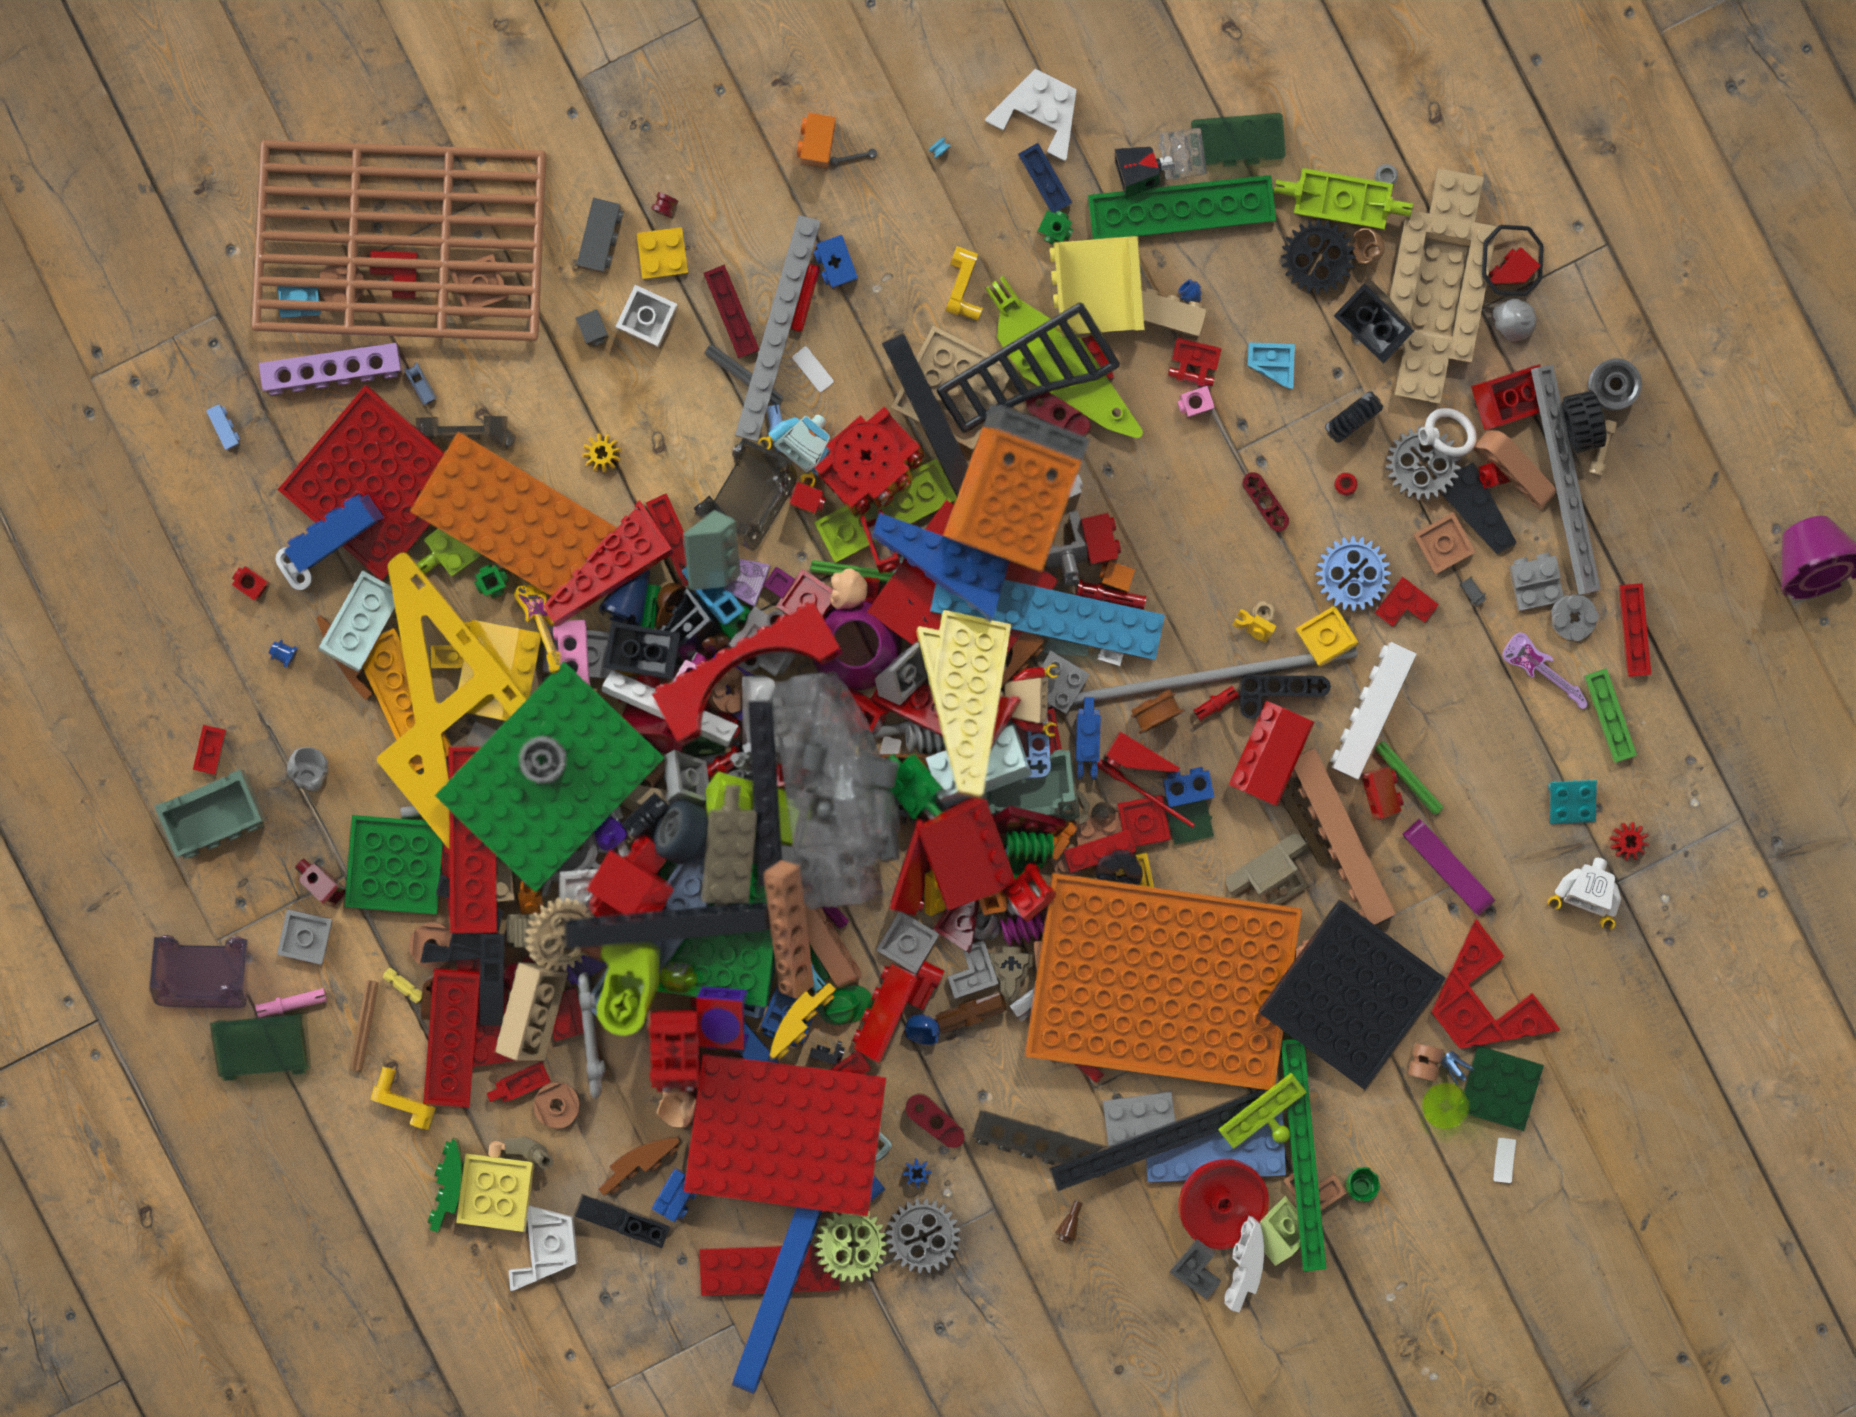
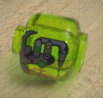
[661,961,697,993]

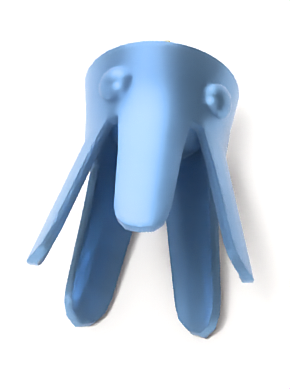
[1440,1051,1474,1085]

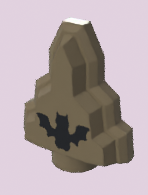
[988,946,1034,1002]

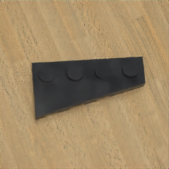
[1439,462,1517,554]

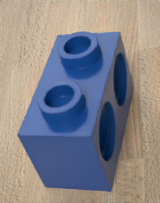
[1162,767,1215,807]

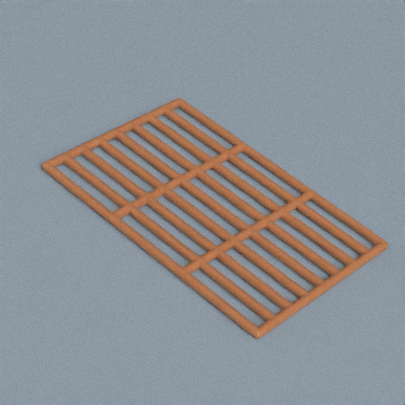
[251,140,546,341]

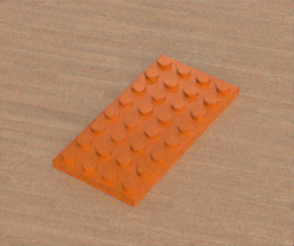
[410,432,617,596]

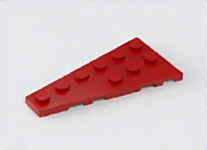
[543,500,674,626]
[870,685,1021,749]

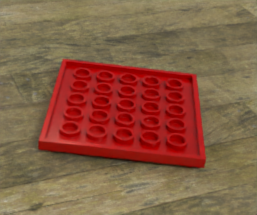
[277,385,445,581]

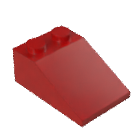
[1471,364,1541,430]
[1104,732,1180,772]
[1361,767,1404,819]
[586,850,674,914]

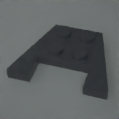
[420,874,504,963]

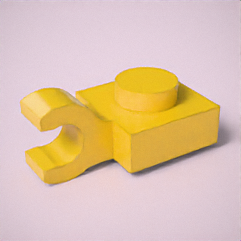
[1232,609,1276,643]

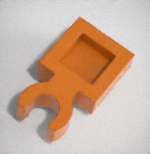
[1052,821,1078,860]
[519,881,544,915]

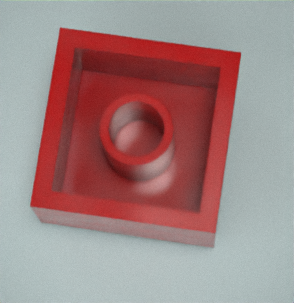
[1080,513,1121,565]

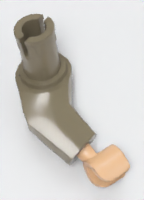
[488,1136,553,1169]

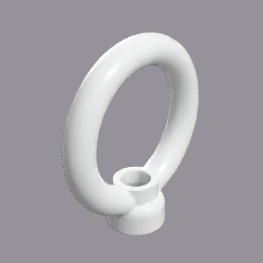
[1419,408,1477,457]

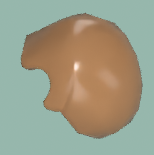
[1351,228,1385,265]

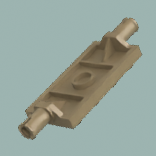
[701,785,757,906]

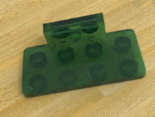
[1191,113,1286,167]

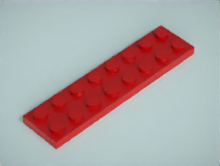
[449,747,497,933]

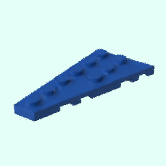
[872,513,1010,622]

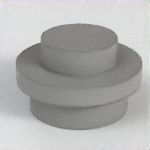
[1375,164,1398,185]

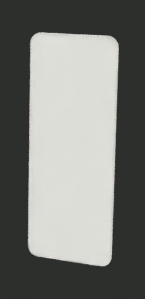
[792,346,834,392]

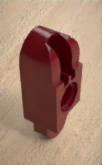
[1026,392,1091,437]
[905,1093,965,1148]

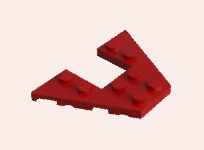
[1431,919,1561,1049]

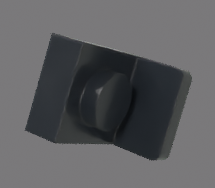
[809,1040,845,1065]

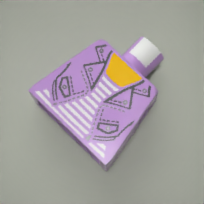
[723,559,771,607]

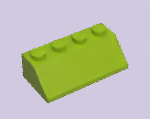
[705,772,802,846]

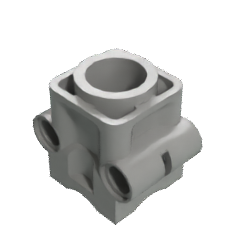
[729,607,797,676]

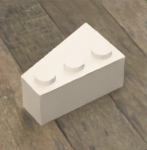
[742,675,796,748]

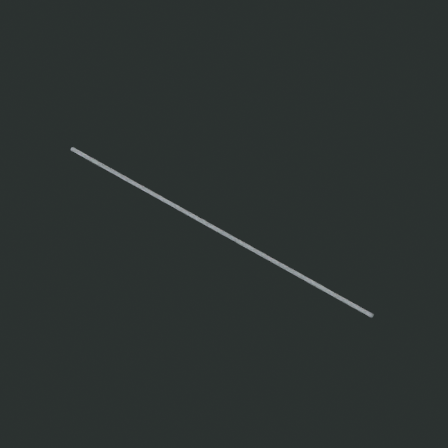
[401,647,1357,819]

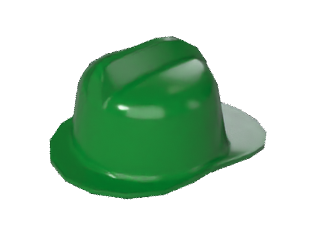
[818,985,873,1025]

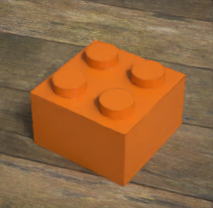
[797,112,836,168]

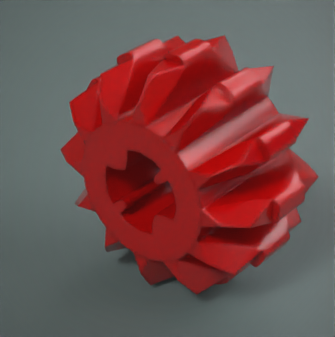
[1609,822,1649,861]

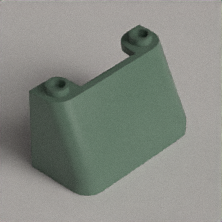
[982,750,1080,822]

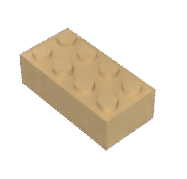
[495,963,568,1061]

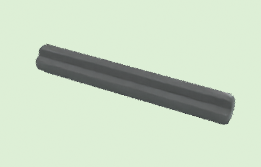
[705,344,783,405]

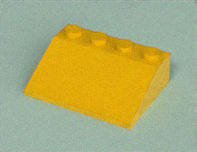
[458,620,541,721]

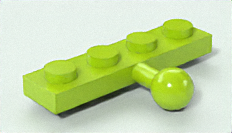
[1218,1073,1306,1149]

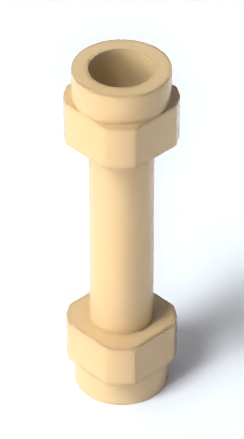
[1589,419,1617,476]

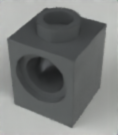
[576,309,609,347]

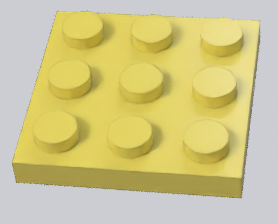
[456,1154,535,1232]

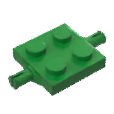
[887,754,943,819]

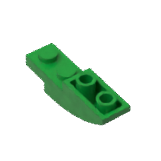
[427,1137,463,1233]

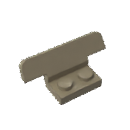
[1225,833,1309,905]

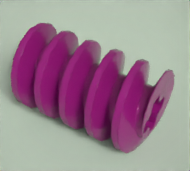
[1000,910,1046,947]

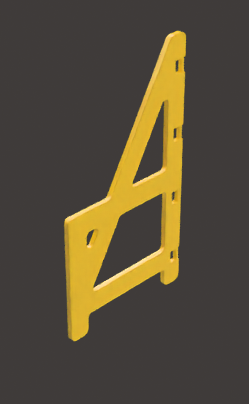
[377,553,527,848]

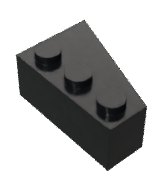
[661,588,722,672]

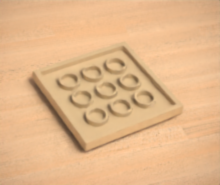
[891,326,1015,450]

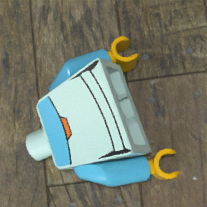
[757,415,830,487]

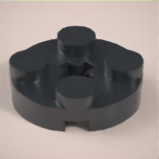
[1096,850,1143,885]

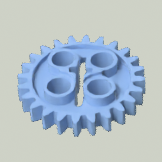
[1315,536,1391,611]

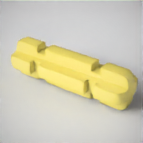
[383,968,422,1003]

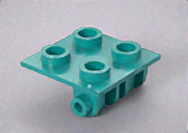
[1548,779,1597,824]

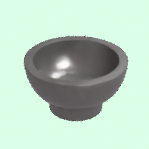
[974,911,1001,940]

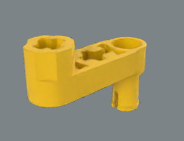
[945,246,983,321]
[370,1066,436,1130]

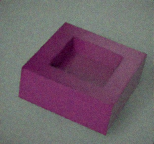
[763,566,795,598]

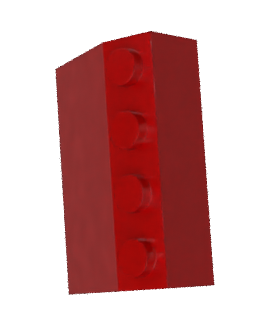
[917,796,1016,910]
[889,819,931,916]
[852,963,917,1062]

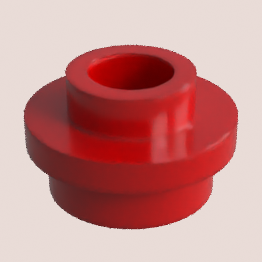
[1334,473,1358,496]

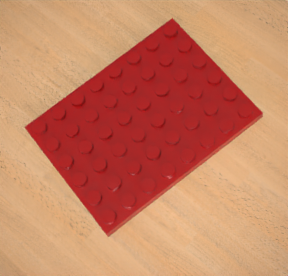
[684,1053,887,1216]

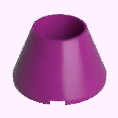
[1781,516,1856,600]
[812,602,902,690]

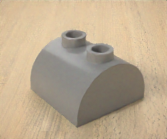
[663,750,709,807]

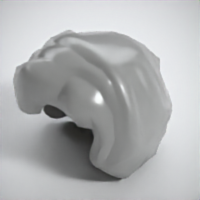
[1492,298,1537,342]
[287,747,329,792]

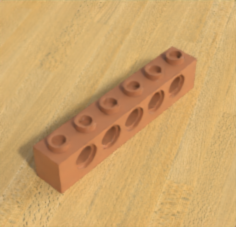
[764,860,814,998]

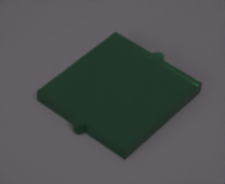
[1167,799,1214,845]

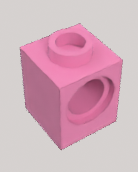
[1177,386,1215,418]

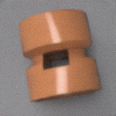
[1408,1043,1444,1081]

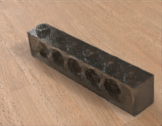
[972,1109,1108,1178]

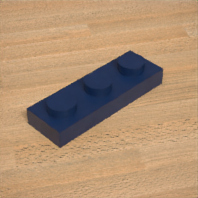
[1018,143,1072,213]

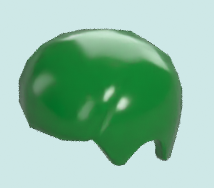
[720,605,751,640]
[1345,1167,1380,1203]

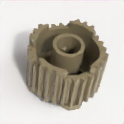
[506,914,549,947]

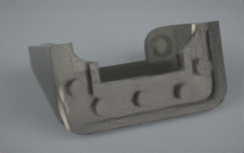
[696,438,798,551]

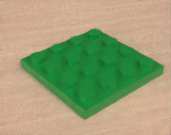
[344,815,443,914]

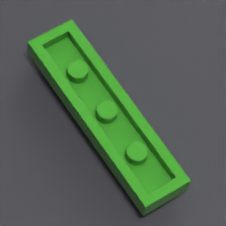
[1584,668,1637,763]

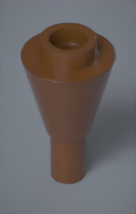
[1055,1200,1083,1244]

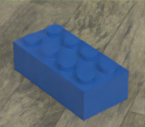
[284,494,384,573]

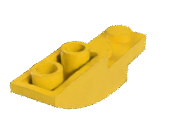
[769,983,835,1060]

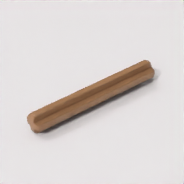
[350,980,379,1071]

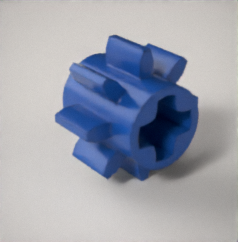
[903,1158,932,1188]

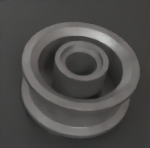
[1588,358,1642,410]

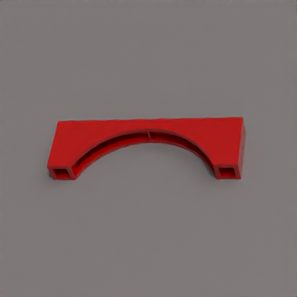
[651,602,843,746]

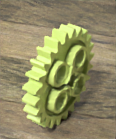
[813,1212,888,1282]

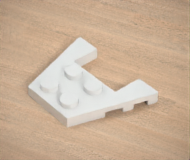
[985,69,1076,162]
[509,1205,578,1291]

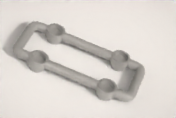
[579,972,605,1099]

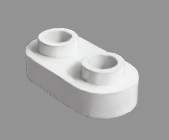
[276,547,312,590]

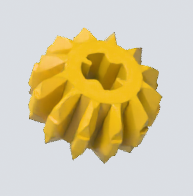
[582,433,622,473]

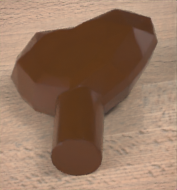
[702,635,731,659]

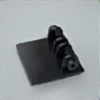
[621,792,669,840]

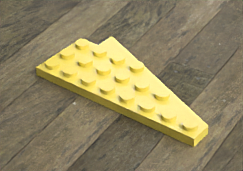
[917,610,1011,798]

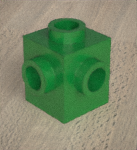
[1037,210,1074,245]
[474,564,509,599]

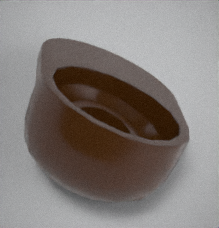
[656,583,686,630]

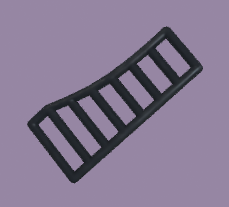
[936,302,1120,433]

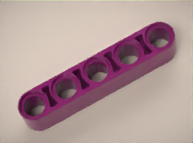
[1402,819,1496,916]

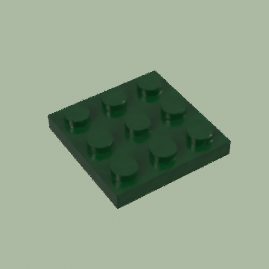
[1457,1045,1544,1131]

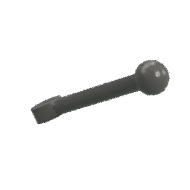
[830,149,877,166]

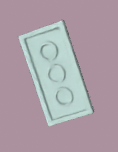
[318,570,395,672]

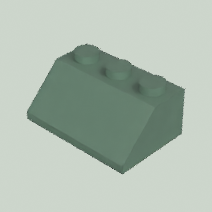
[683,510,741,590]

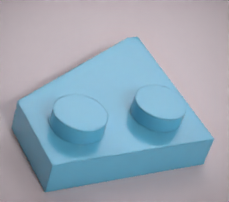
[1247,342,1295,389]

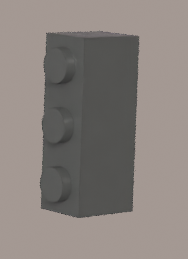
[576,197,624,274]

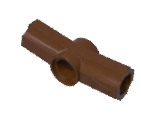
[935,992,1007,1034]

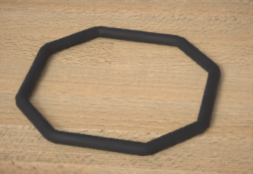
[1482,224,1544,296]

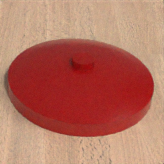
[1178,1159,1269,1249]

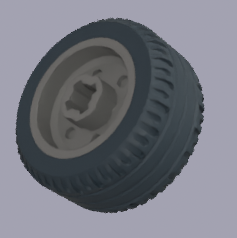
[654,800,709,864]

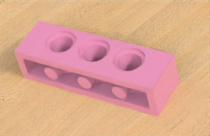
[553,620,590,685]

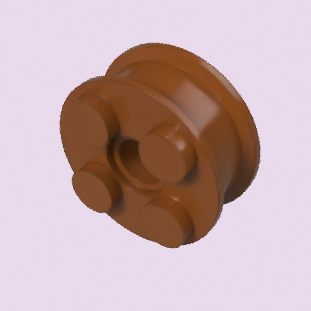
[1130,689,1185,734]

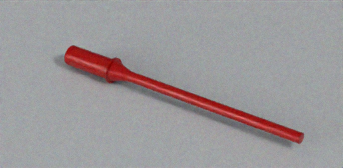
[1097,759,1195,828]

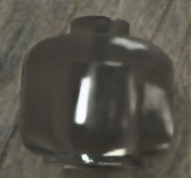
[1091,802,1116,827]

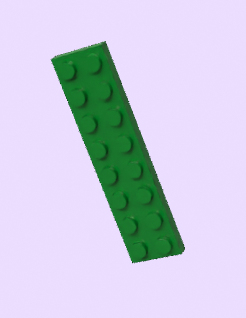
[1088,175,1276,239]

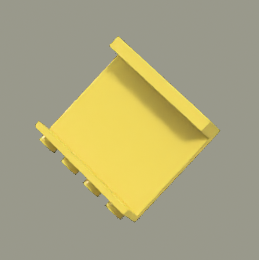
[1050,236,1144,336]

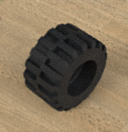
[1562,390,1607,453]

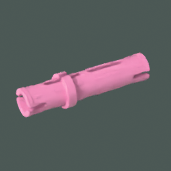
[255,988,327,1019]

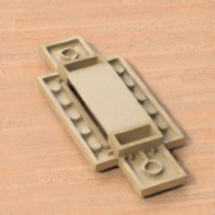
[1389,168,1497,404]

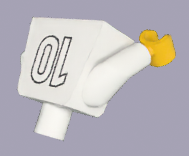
[1547,858,1621,930]

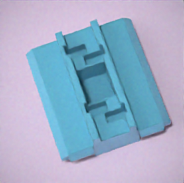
[278,286,321,318]

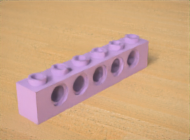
[259,343,403,396]

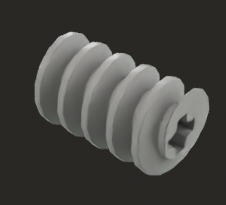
[905,724,947,754]

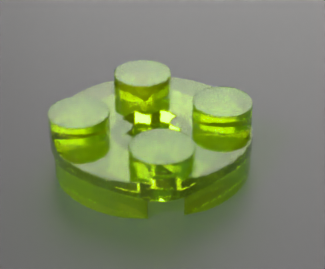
[1422,1082,1470,1129]

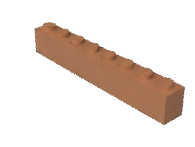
[1291,748,1396,925]

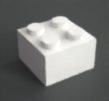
[616,285,678,348]

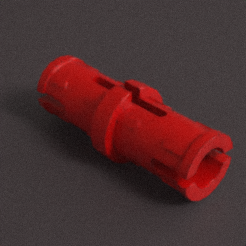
[1193,685,1240,722]

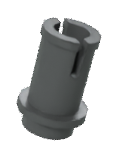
[1460,577,1487,607]

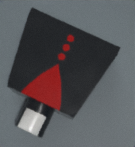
[1114,146,1171,198]

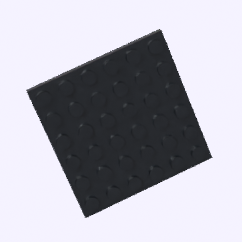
[1257,899,1446,1090]

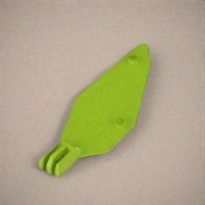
[985,275,1143,438]

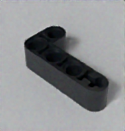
[1239,675,1331,719]

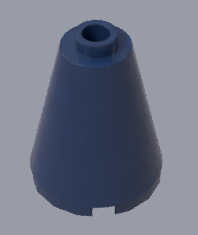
[598,570,650,626]

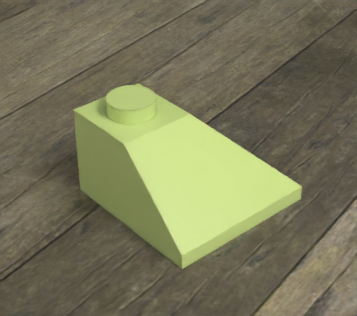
[1260,1196,1300,1265]

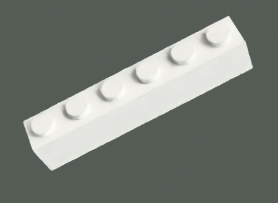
[1330,642,1416,779]

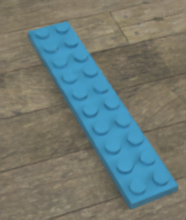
[930,580,1165,660]

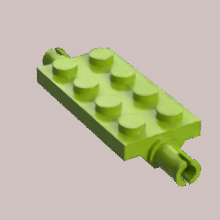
[1274,168,1413,230]
[416,528,482,577]

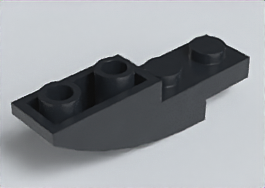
[480,933,505,1025]
[574,1194,670,1248]

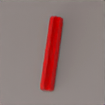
[791,264,820,332]

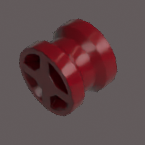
[651,192,679,218]

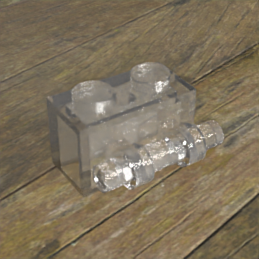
[1158,128,1207,180]

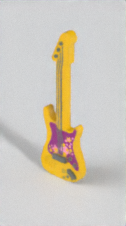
[514,585,561,674]

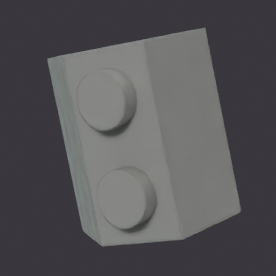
[875,642,928,705]

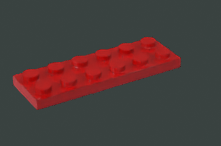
[423,968,480,1108]
[699,1244,840,1296]

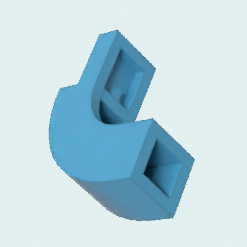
[681,567,744,625]

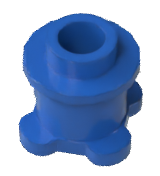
[269,639,298,668]

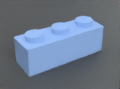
[206,404,241,450]

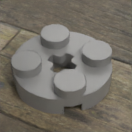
[1551,594,1599,641]

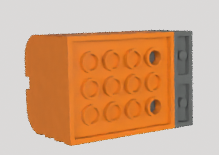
[943,405,1090,571]

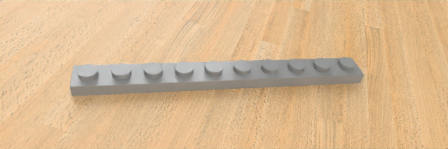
[735,215,821,442]
[1531,365,1601,595]

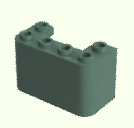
[154,769,266,860]

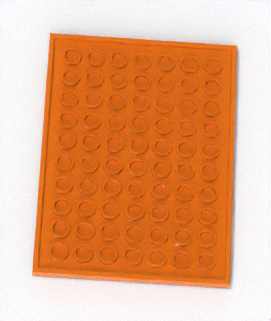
[1024,873,1302,1090]

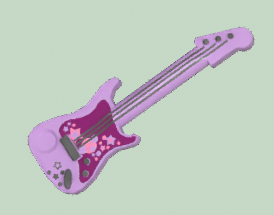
[1502,632,1587,709]

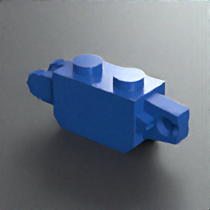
[1075,697,1101,779]

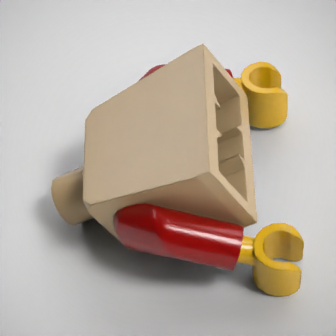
[999,664,1058,736]

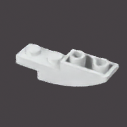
[1224,1216,1264,1312]

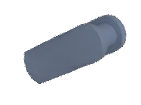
[404,362,437,406]

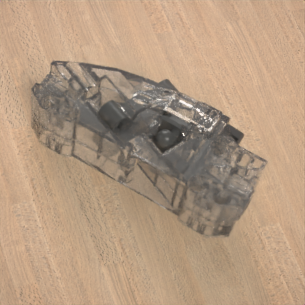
[769,671,900,909]

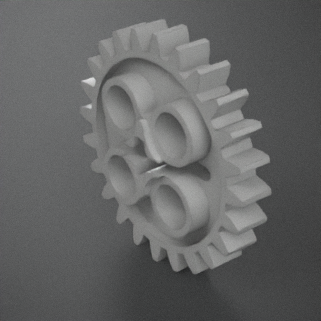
[1386,426,1461,501]
[886,1198,960,1273]

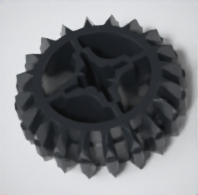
[1325,391,1383,443]

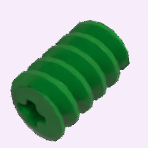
[1004,831,1054,863]

